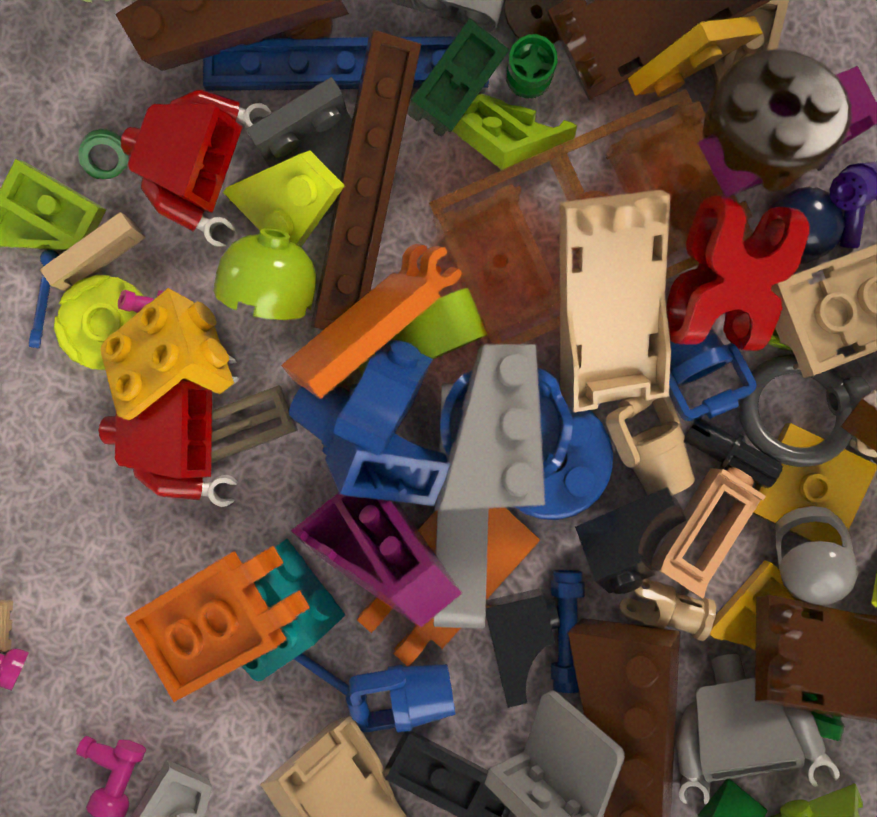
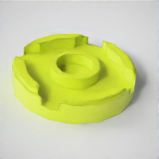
[54,275,144,370]

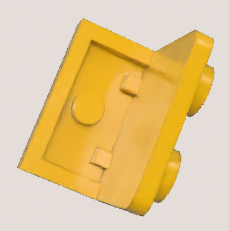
[101,288,234,420]

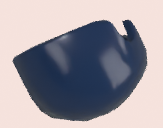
[768,186,846,264]

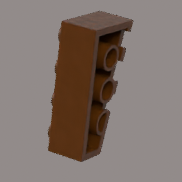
[568,618,680,817]

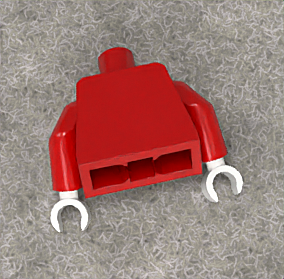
[121,90,271,248]
[98,355,239,507]

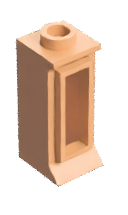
[652,467,766,599]

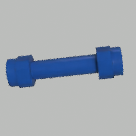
[551,570,585,693]

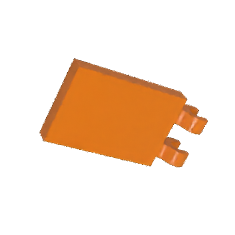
[281,244,462,399]
[357,507,540,667]
[125,545,310,702]

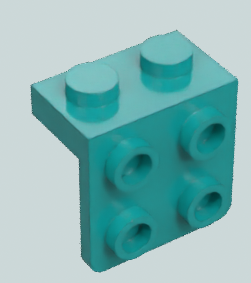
[242,539,345,681]

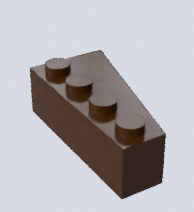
[115,0,349,71]

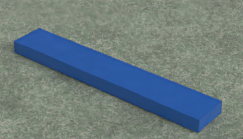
[203,36,489,91]

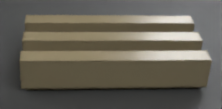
[211,385,298,463]

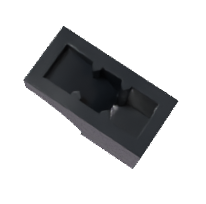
[575,487,687,594]
[486,588,560,708]

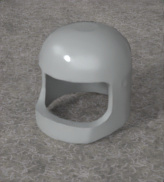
[775,506,858,605]

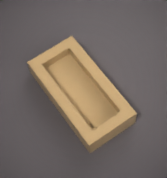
[39,212,146,292]

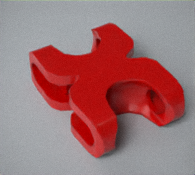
[666,195,810,351]

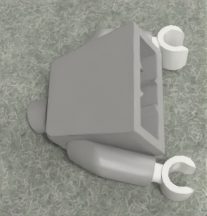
[675,654,840,804]

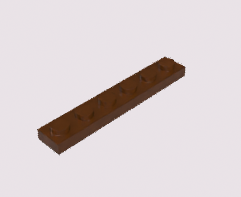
[311,30,421,330]

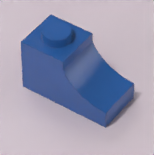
[332,339,433,457]
[325,433,450,506]

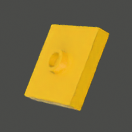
[753,423,877,546]

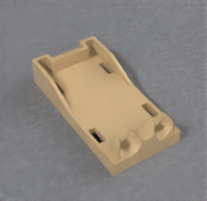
[560,190,671,413]
[771,244,877,378]
[260,715,407,817]

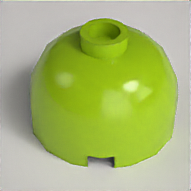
[213,228,316,320]

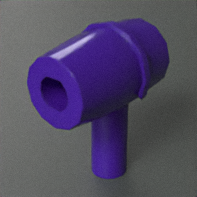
[829,161,877,248]

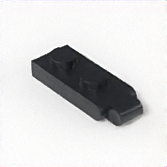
[382,730,511,817]

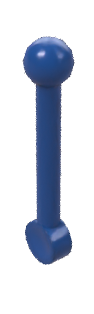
[29,249,59,349]
[293,653,367,700]

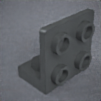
[246,77,352,217]

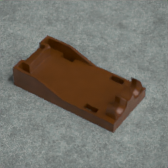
[547,0,771,101]
[755,594,877,723]

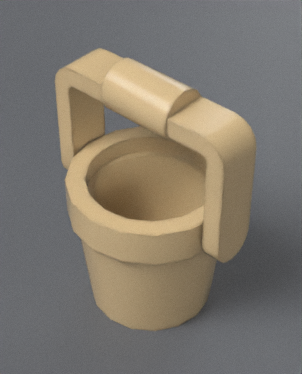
[606,396,695,495]

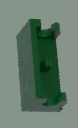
[407,18,510,136]

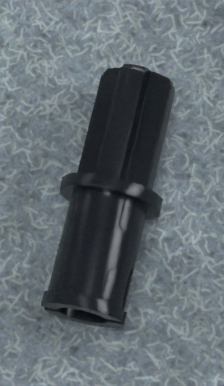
[684,417,783,488]

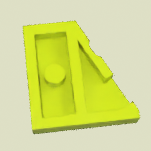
[223,151,345,247]

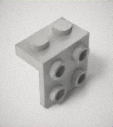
[485,691,624,817]

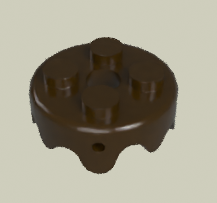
[702,49,851,191]

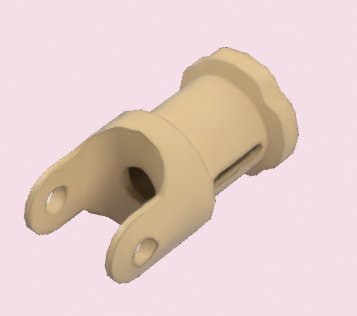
[619,579,716,641]

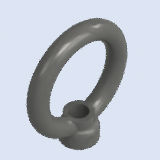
[738,355,871,467]

